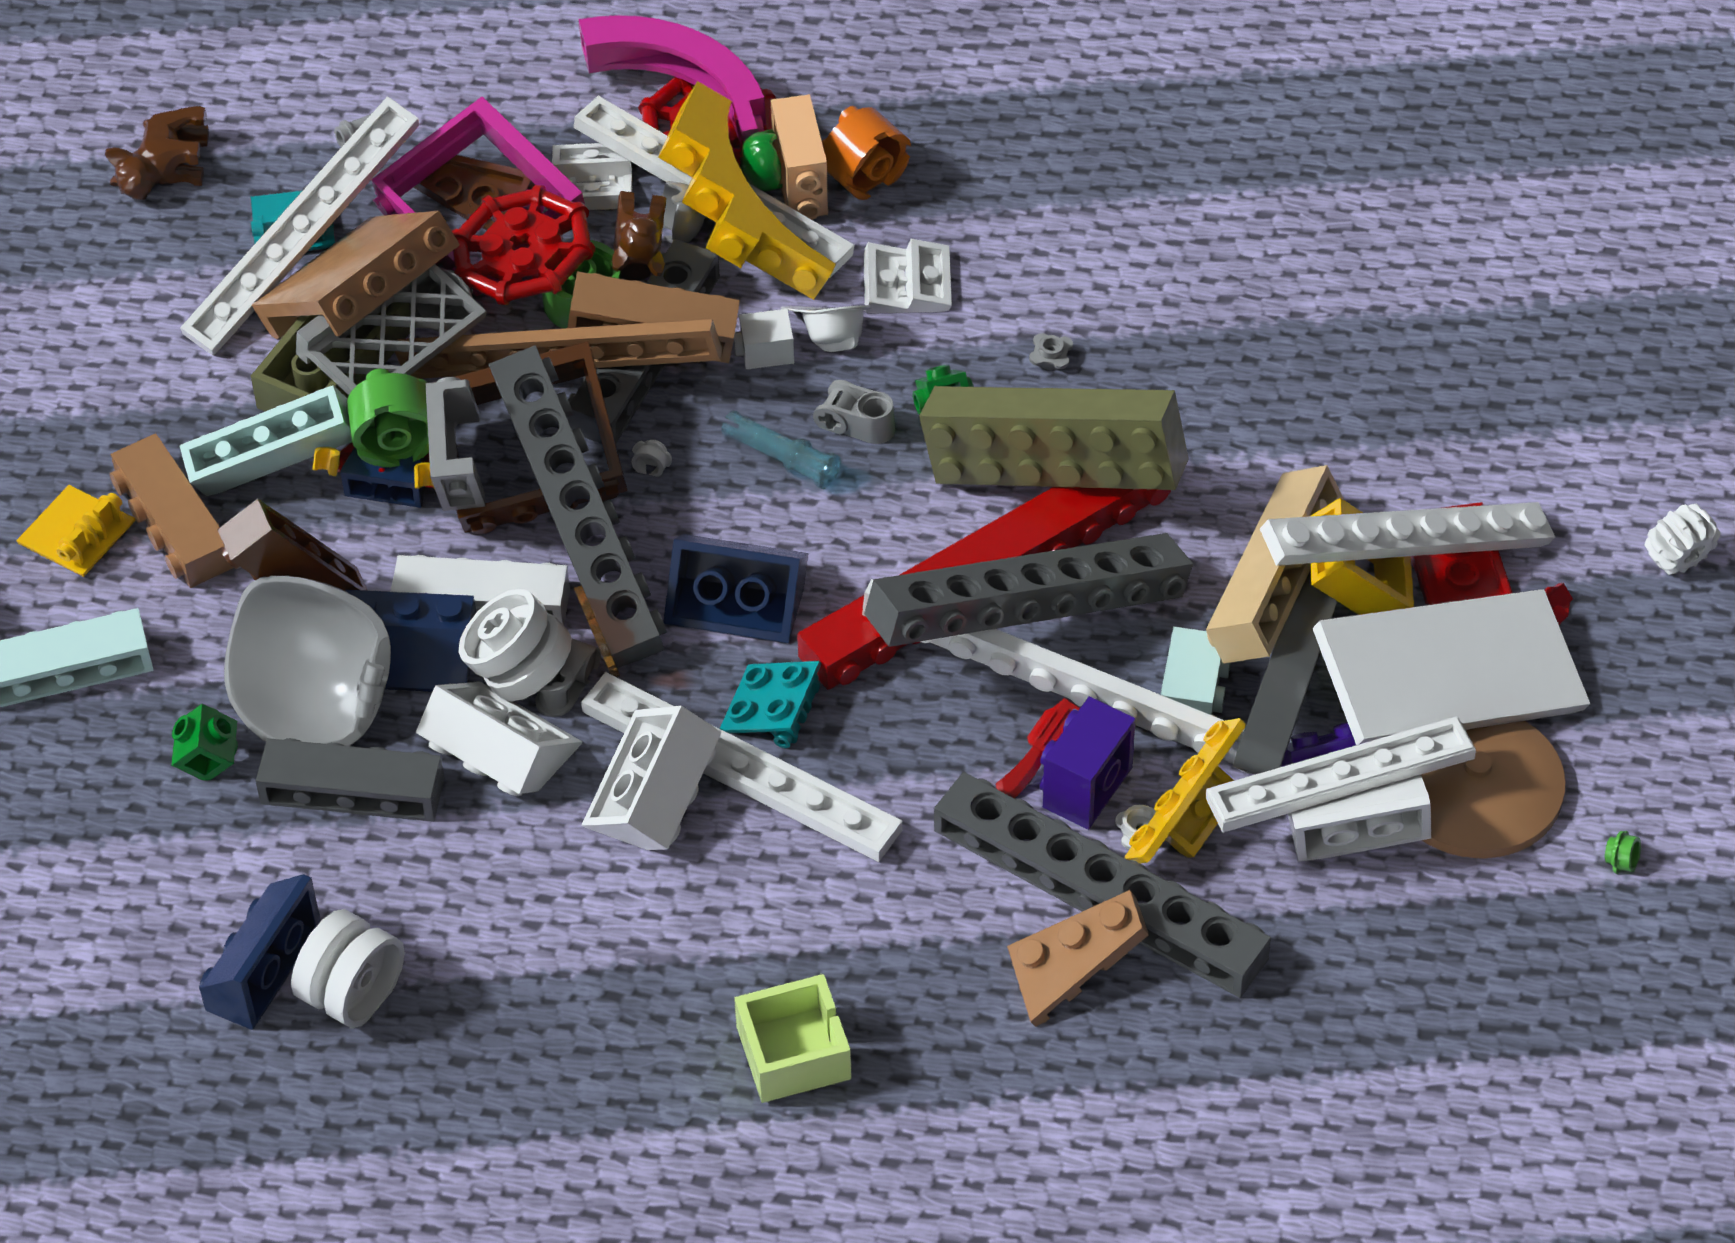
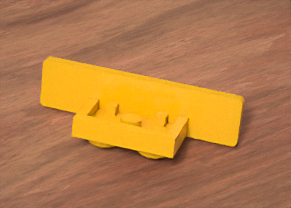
[1124,718,1246,863]

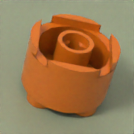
[822,106,911,200]

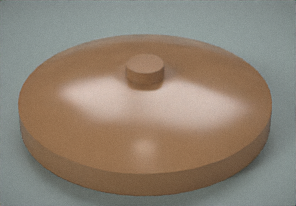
[1421,721,1566,858]

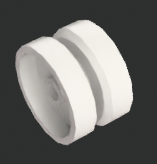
[458,588,572,702]
[291,909,405,1029]

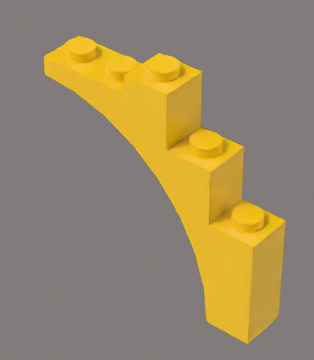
[658,81,836,300]

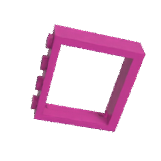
[371,96,586,297]

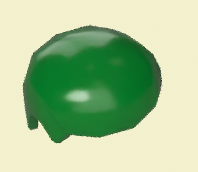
[739,129,783,191]

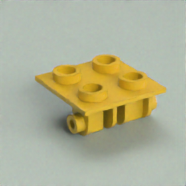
[16,485,136,577]

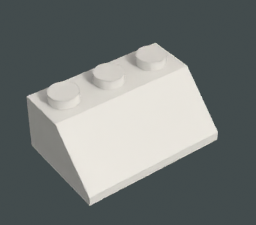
[416,682,583,796]
[581,706,722,850]
[1288,775,1431,862]

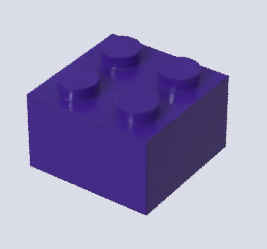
[1040,696,1136,830]

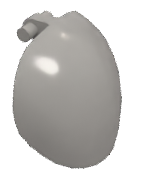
[224,576,391,746]

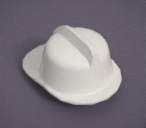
[781,305,872,352]

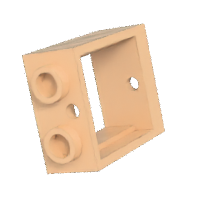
[771,94,828,220]

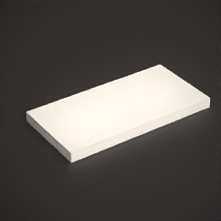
[1313,589,1590,745]

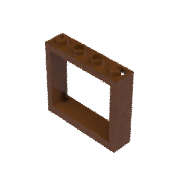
[433,341,628,534]

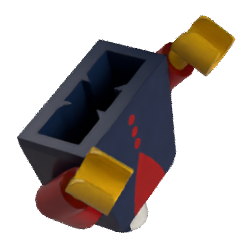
[312,442,435,508]

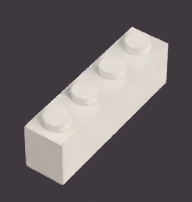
[390,555,570,625]

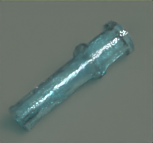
[721,410,841,489]

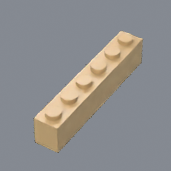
[1206,465,1344,664]

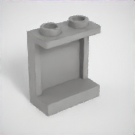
[425,377,485,511]

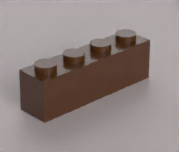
[217,499,368,591]

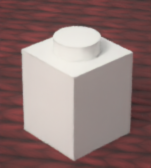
[733,309,794,369]

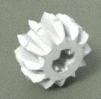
[1644,503,1721,575]

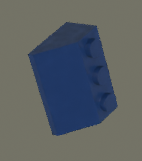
[663,534,809,643]
[345,590,477,692]
[199,874,321,1030]

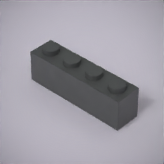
[256,738,445,822]

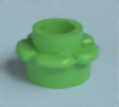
[1605,831,1641,874]

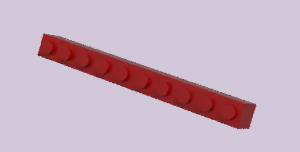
[797,487,1171,690]

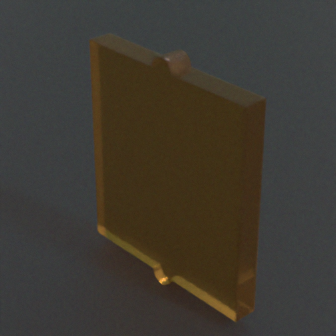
[574,585,620,677]

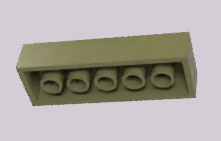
[919,386,1189,490]

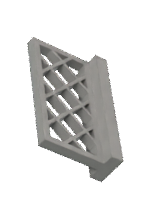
[296,264,486,395]

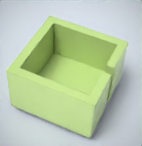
[734,974,851,1103]

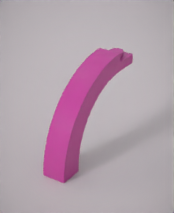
[578,15,766,148]

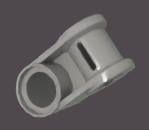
[813,380,895,444]
[535,639,601,717]

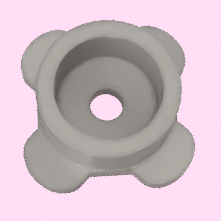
[1029,333,1073,370]

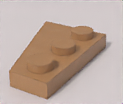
[1007,890,1149,1027]

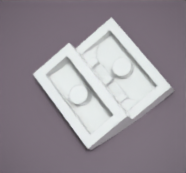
[552,143,632,210]
[863,239,952,314]

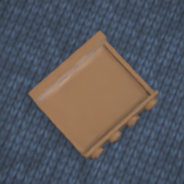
[252,211,460,339]

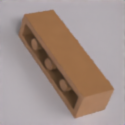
[567,271,740,363]
[110,433,234,588]

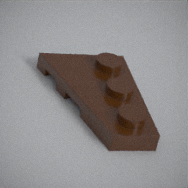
[413,155,535,231]

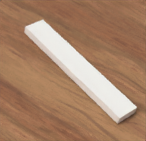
[1206,716,1476,833]

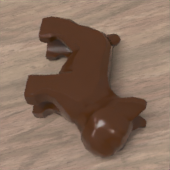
[105,106,209,200]
[612,191,666,281]

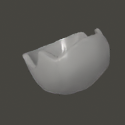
[662,181,705,243]

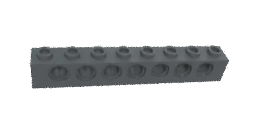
[488,345,667,668]
[864,533,1193,647]
[934,771,1271,998]

